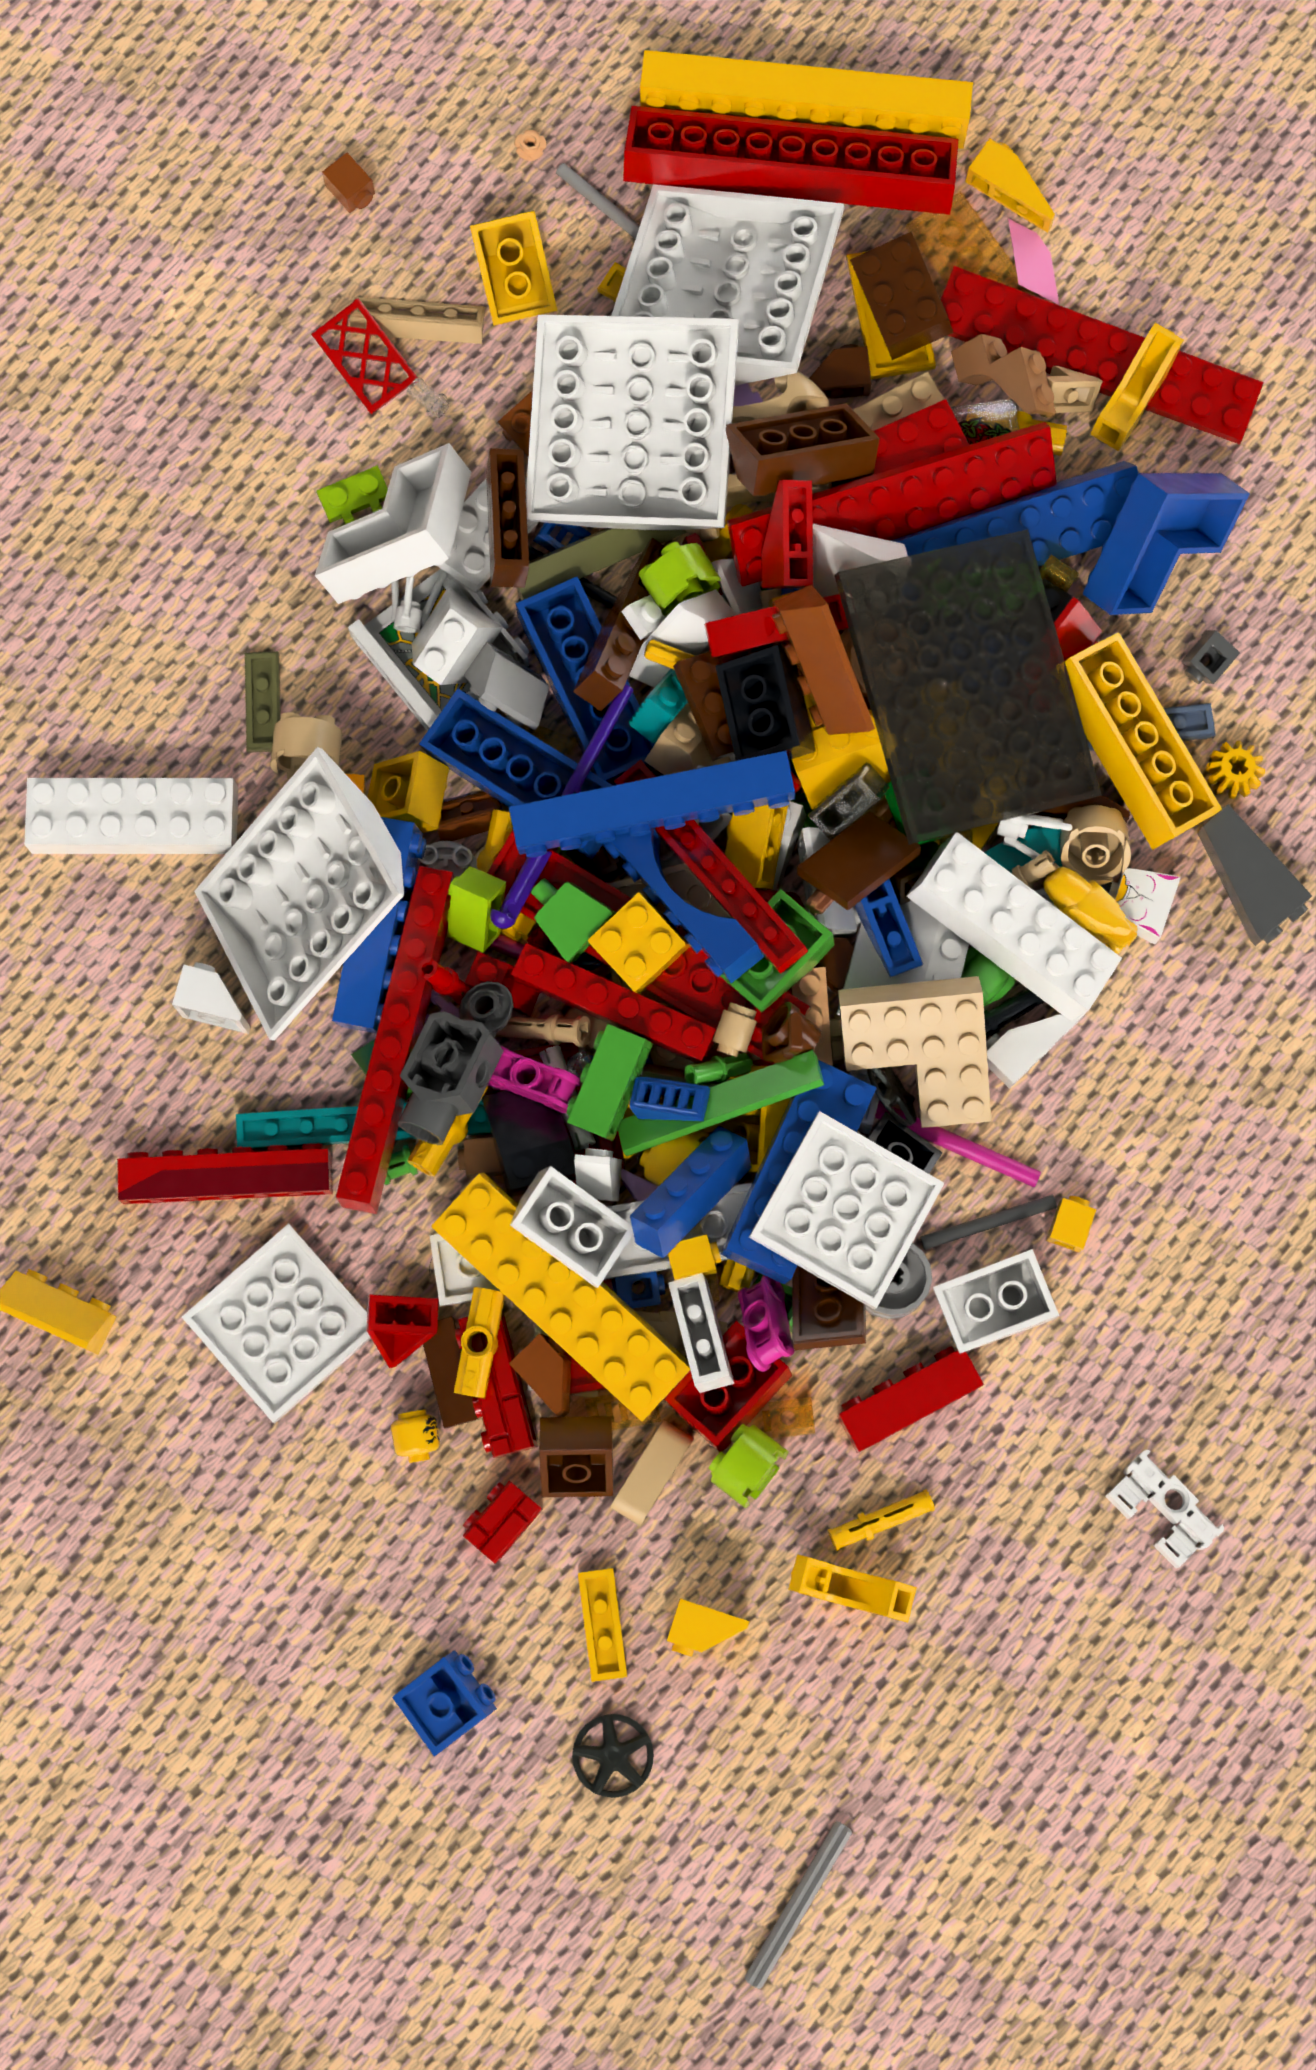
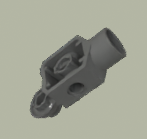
[398,981,514,1145]

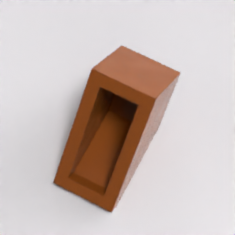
[509,1333,571,1417]

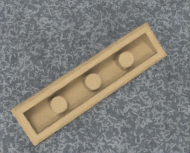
[350,297,485,344]

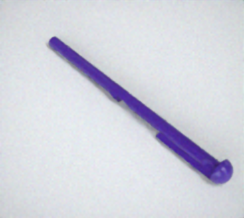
[490,684,634,929]

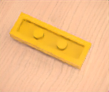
[578,1568,628,1682]

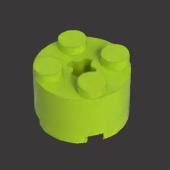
[639,542,721,618]
[708,1423,788,1508]

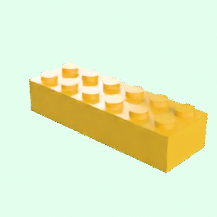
[1049,632,1222,850]

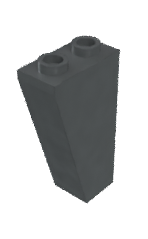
[1198,804,1312,946]

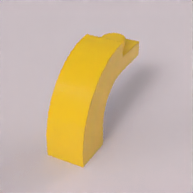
[788,1554,917,1623]

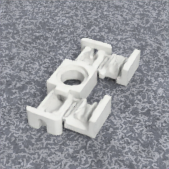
[1105,1450,1224,1569]

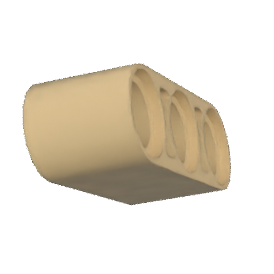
[610,1419,694,1526]

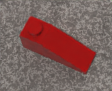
[762,480,813,589]

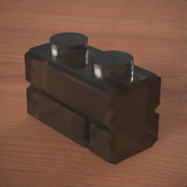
[808,762,890,840]

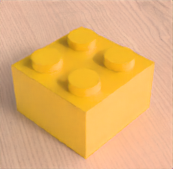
[587,892,690,993]

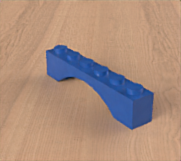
[602,828,764,983]

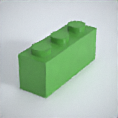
[567,1024,653,1141]

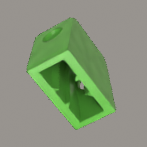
[531,878,617,963]

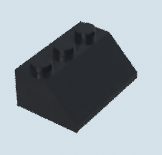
[715,645,816,761]

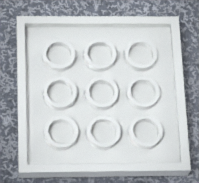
[749,1111,944,1309]
[182,1223,371,1424]

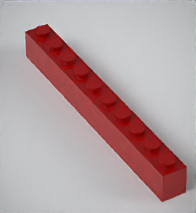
[336,866,455,1214]

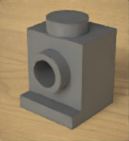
[1182,630,1240,684]

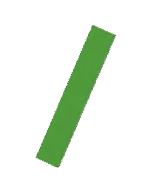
[618,1050,824,1156]

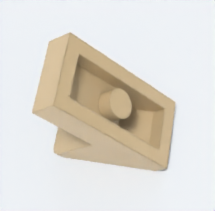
[1047,366,1102,413]

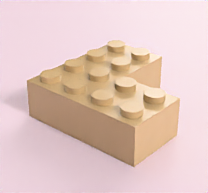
[838,976,991,1128]

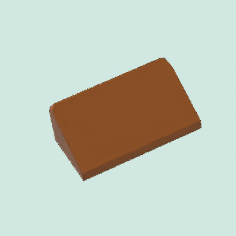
[437,791,503,841]

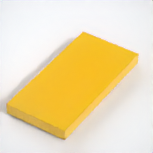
[846,251,936,380]

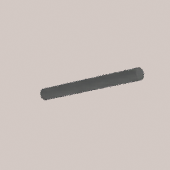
[920,1195,1057,1250]

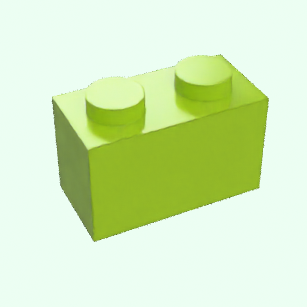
[447,866,506,953]

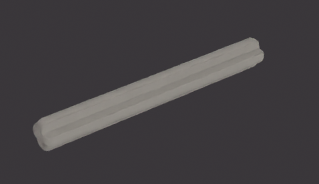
[745,1822,852,1989]

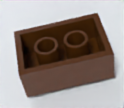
[850,231,954,360]

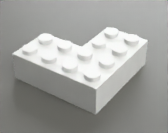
[315,443,471,604]

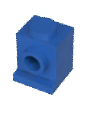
[612,1271,665,1309]

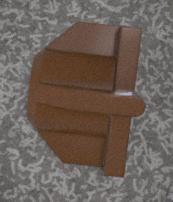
[575,845,625,882]

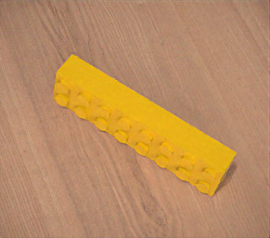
[431,1172,690,1422]

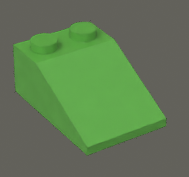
[720,889,835,1012]

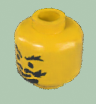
[391,1409,440,1463]

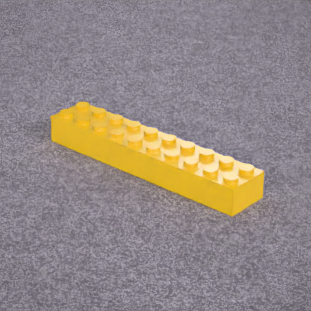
[640,50,973,149]

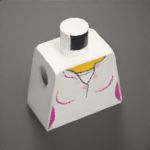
[1100,868,1181,944]

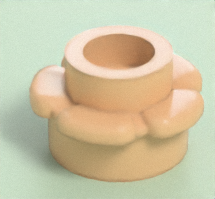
[514,130,547,161]

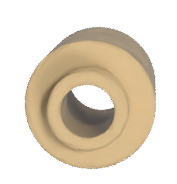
[713,1002,757,1057]

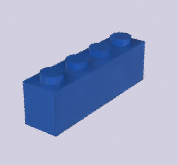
[630,1126,752,1258]

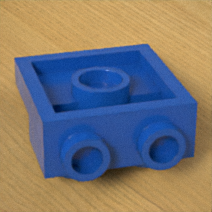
[392,1650,497,1756]

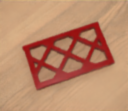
[311,298,419,415]

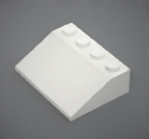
[837,900,969,1015]

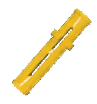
[828,1489,935,1551]

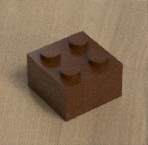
[539,1416,613,1498]

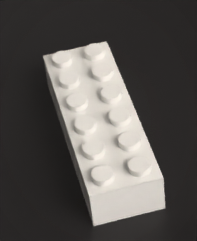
[24,778,238,854]
[906,832,1122,1021]

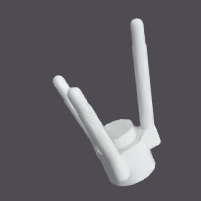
[391,571,447,633]
[997,808,1072,868]

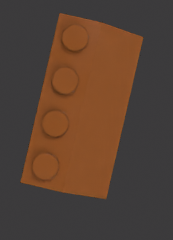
[772,584,875,735]

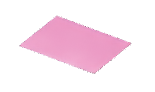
[1008,218,1059,305]

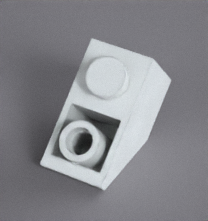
[574,1148,622,1201]

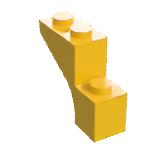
[1090,323,1184,451]

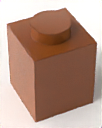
[322,152,375,213]

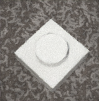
[621,595,665,640]

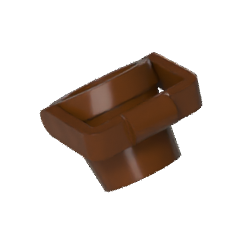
[762,1002,821,1063]

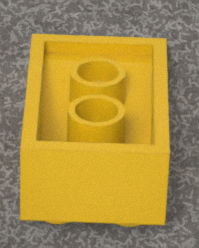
[470,210,558,326]

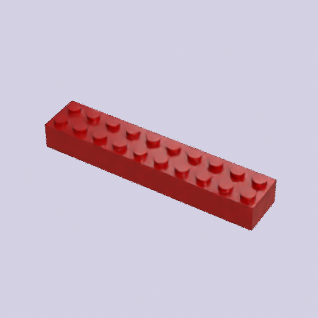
[623,105,959,215]

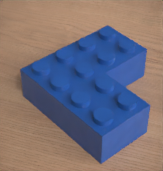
[1082,473,1250,615]

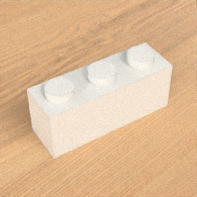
[668,1273,735,1393]

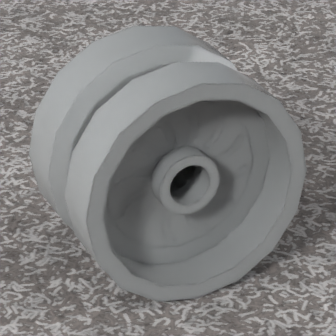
[865,1243,932,1320]

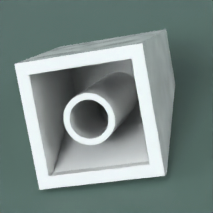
[412,588,503,685]

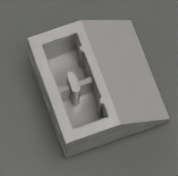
[464,642,549,730]

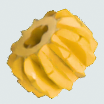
[1206,740,1265,800]

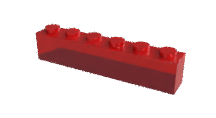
[511,943,717,1064]
[117,1143,333,1204]

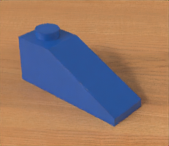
[854,879,923,978]

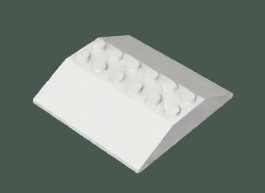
[611,184,845,386]
[526,315,739,530]
[194,747,404,1041]

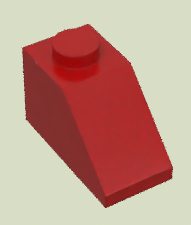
[465,952,540,1017]

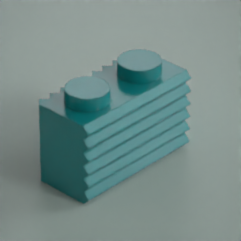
[629,669,688,743]

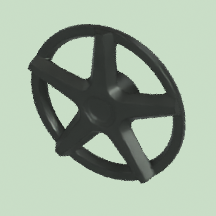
[867,1067,916,1126]
[572,1714,654,1798]

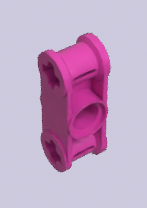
[488,1046,581,1113]
[738,1275,795,1372]

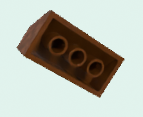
[725,403,880,496]

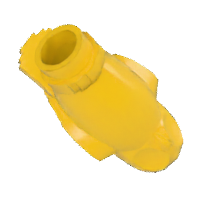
[1043,867,1138,954]

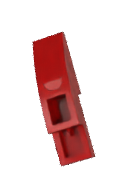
[704,593,850,658]

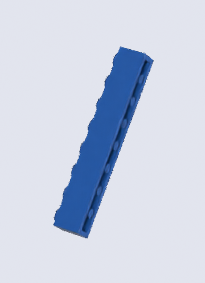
[509,751,795,857]

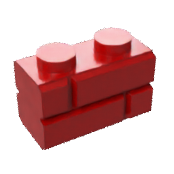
[462,1480,543,1564]

